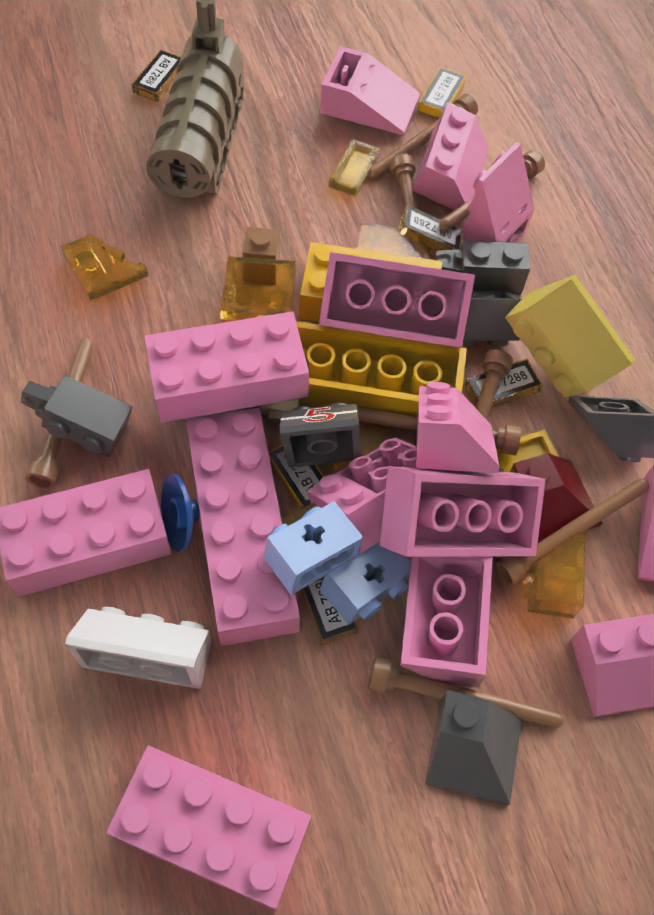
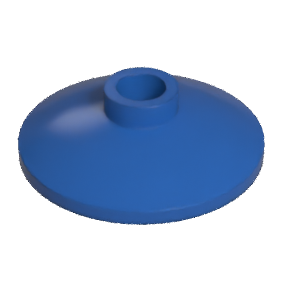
[161,474,200,552]

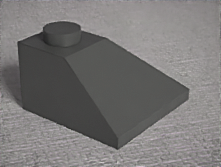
[568,396,654,462]
[425,690,522,805]

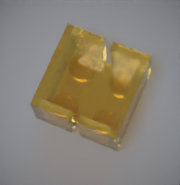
[220,256,296,323]

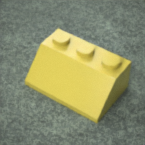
[505,275,635,398]

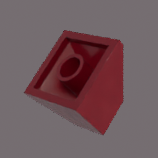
[510,453,603,543]

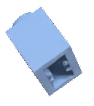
[263,501,363,595]
[319,542,411,625]

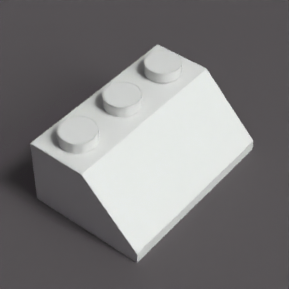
[65,607,212,689]

